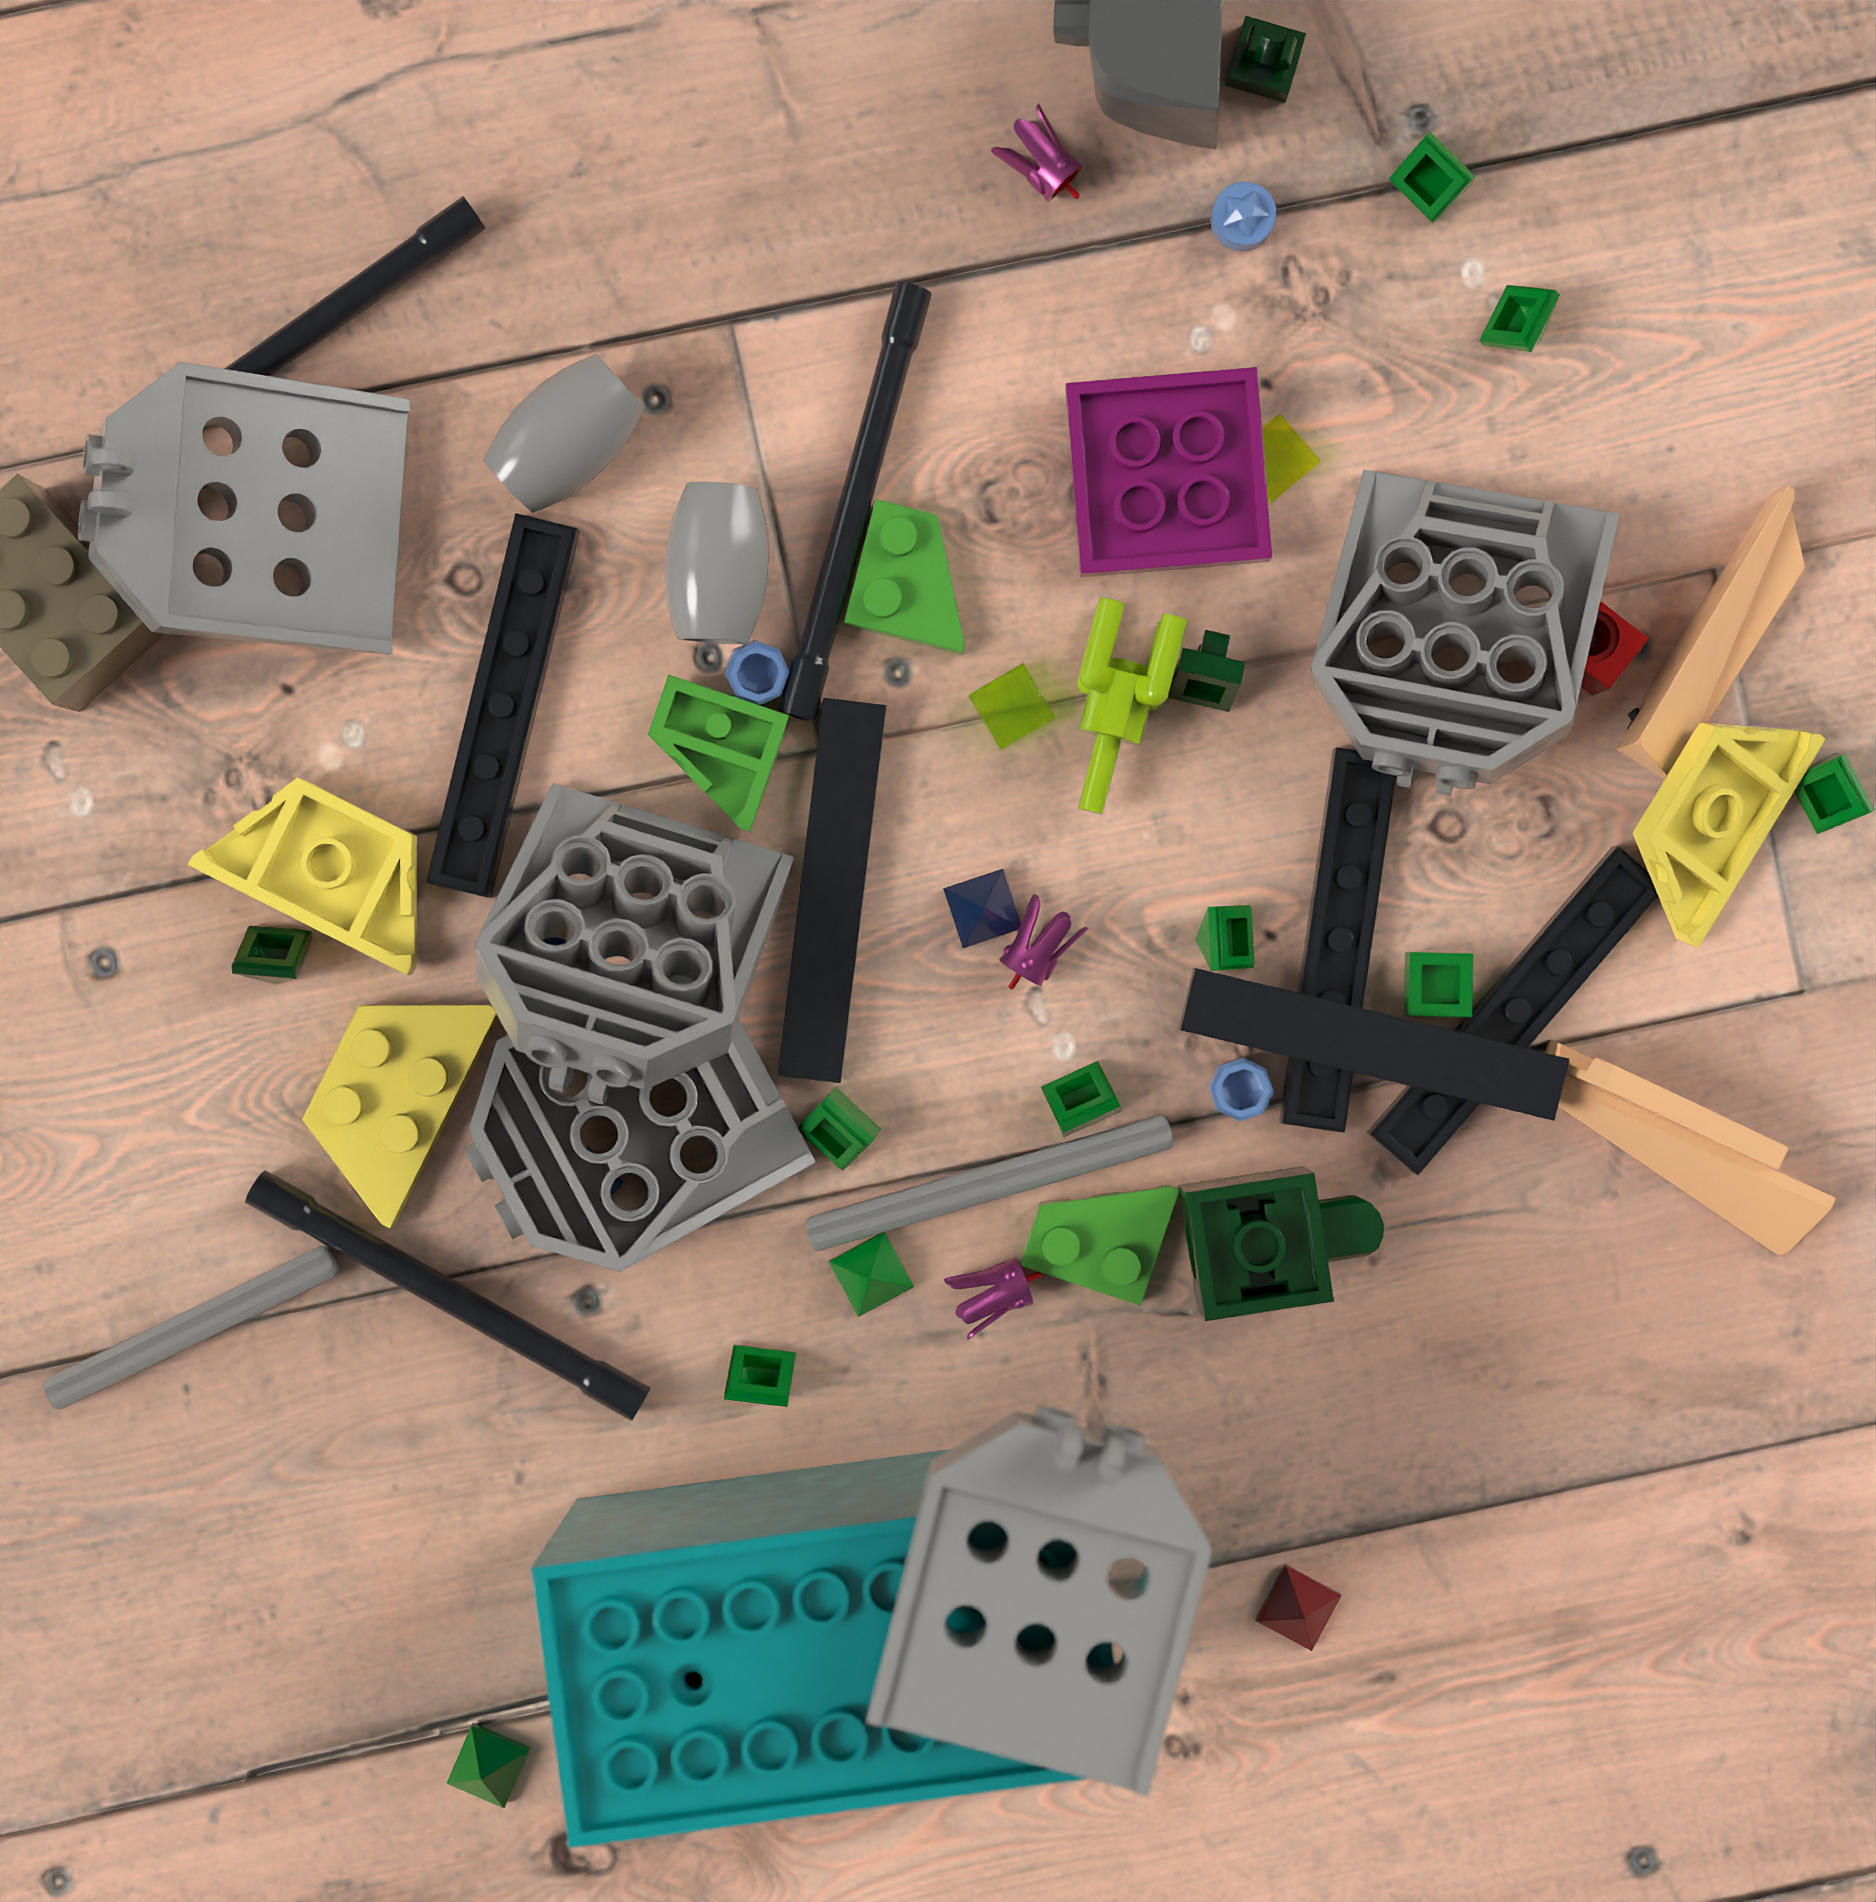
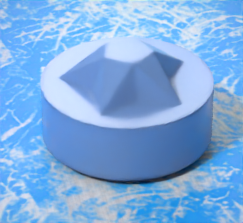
[1210,182,1276,251]

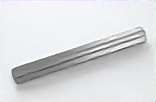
[43,1246,339,1410]

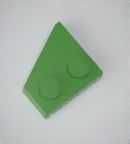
[844,499,965,655]
[648,674,790,833]
[1020,1185,1179,1306]

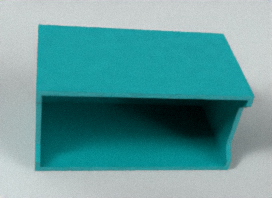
[531,1449,1115,1848]

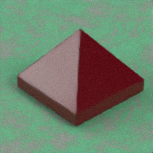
[1255,1564,1342,1651]

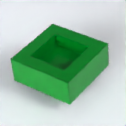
[1404,952,1474,1017]

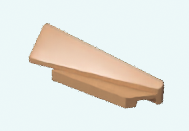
[1616,485,1805,780]
[1543,1040,1837,1255]

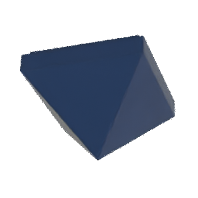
[943,869,1021,948]

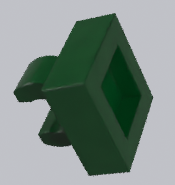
[1225,16,1306,103]
[1168,629,1246,712]

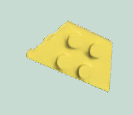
[1633,722,1826,948]
[188,777,417,975]
[302,1005,498,1228]

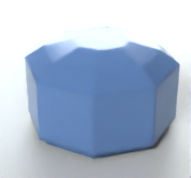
[724,639,790,705]
[1208,1057,1274,1121]

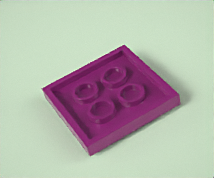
[1065,367,1272,578]

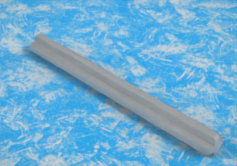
[806,1115,1173,1251]

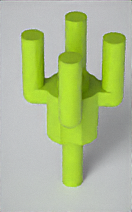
[1077,597,1188,815]

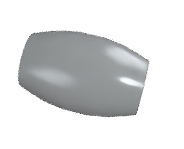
[484,354,646,513]
[665,482,769,645]

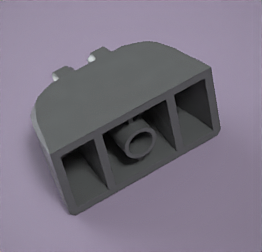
[1053,0,1222,150]

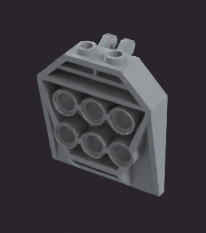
[78,362,410,655]
[1311,469,1620,796]
[475,783,794,1104]
[464,975,816,1272]
[866,1406,1212,1796]

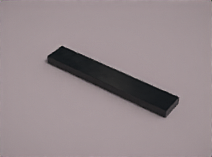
[426,513,580,898]
[777,698,887,1083]
[1279,747,1396,1133]
[1366,846,1658,1175]
[1178,968,1569,1121]

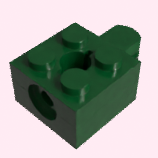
[1178,1166,1384,1321]

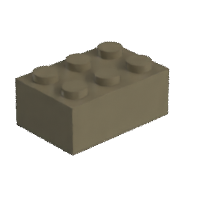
[0,474,165,712]

